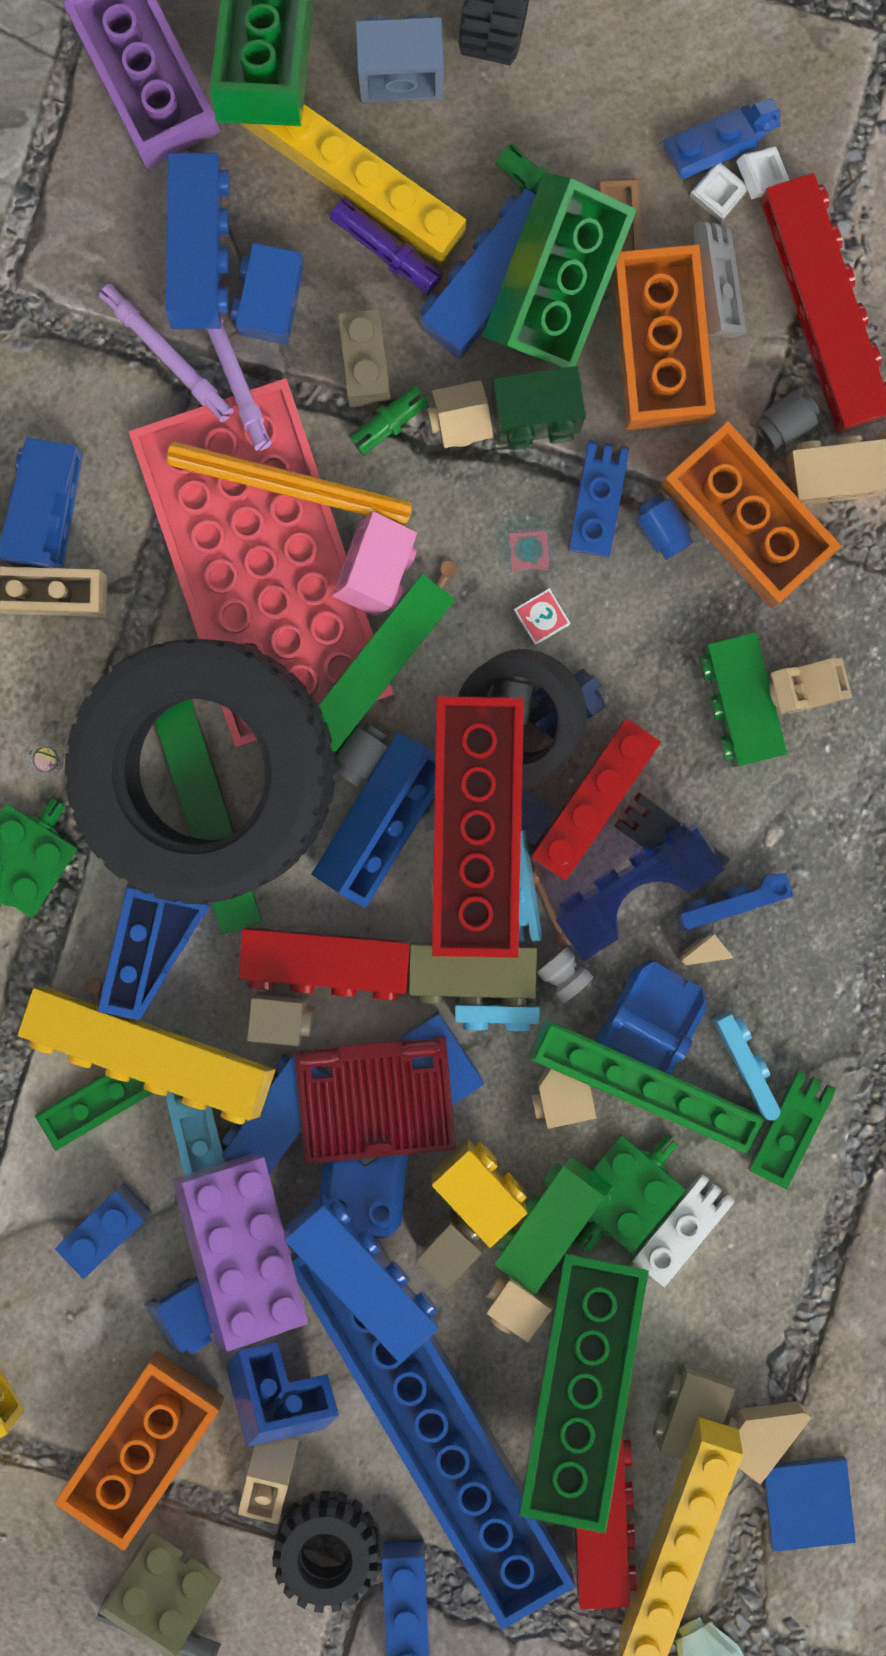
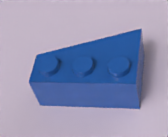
[0,437,83,568]
[98,884,210,1020]
[144,1276,213,1354]

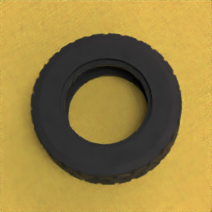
[65,639,336,904]

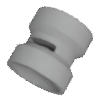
[536,945,594,1004]

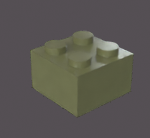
[98,1532,222,1656]

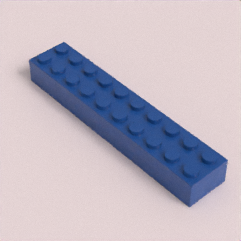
[290,1238,575,1630]

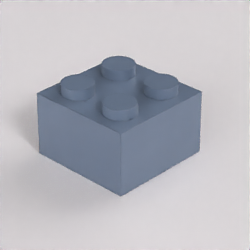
[356,13,444,103]

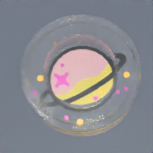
[23,738,66,780]

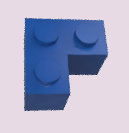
[226,1342,339,1447]

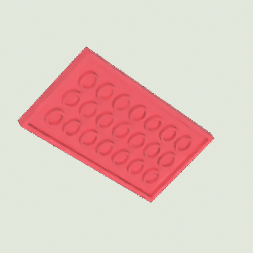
[128,378,394,748]

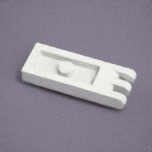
[631,1173,734,1288]

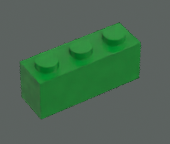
[699,632,788,768]
[494,1156,613,1295]

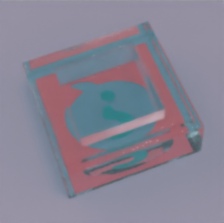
[507,527,552,573]

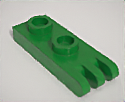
[747,1070,836,1190]

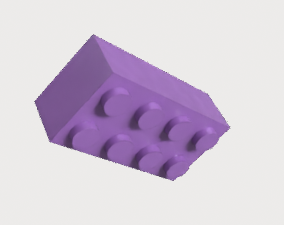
[62,0,220,170]
[172,1154,308,1352]

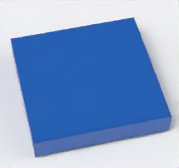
[764,1456,856,1552]

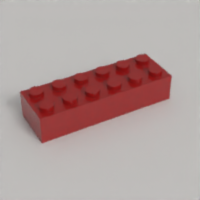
[431,696,524,958]

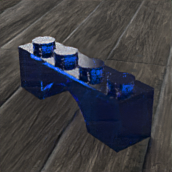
[555,822,725,961]

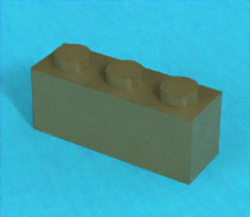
[409,943,537,1006]

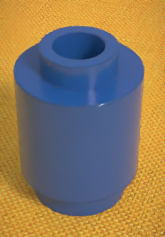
[636,495,694,560]

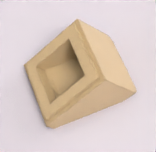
[677,932,733,965]

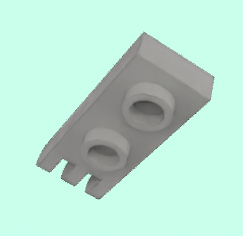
[693,221,747,338]

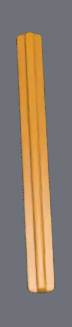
[166,442,412,525]

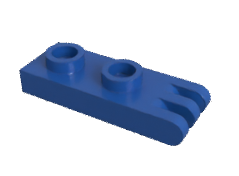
[568,440,630,558]

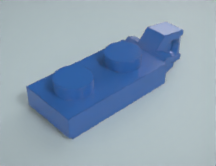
[663,98,781,179]
[676,873,793,932]

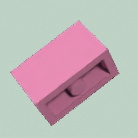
[332,511,417,617]

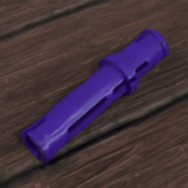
[329,197,443,296]

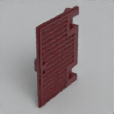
[294,1036,456,1164]

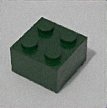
[491,366,586,450]

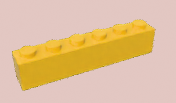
[240,104,467,267]
[17,987,276,1124]
[619,1417,743,1656]

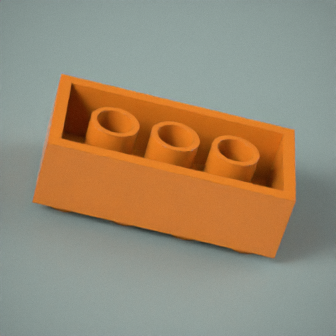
[612,244,715,431]
[660,421,842,609]
[54,1350,225,1551]

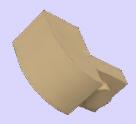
[768,658,852,716]

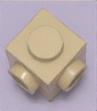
[427,380,493,448]
[486,1275,554,1342]

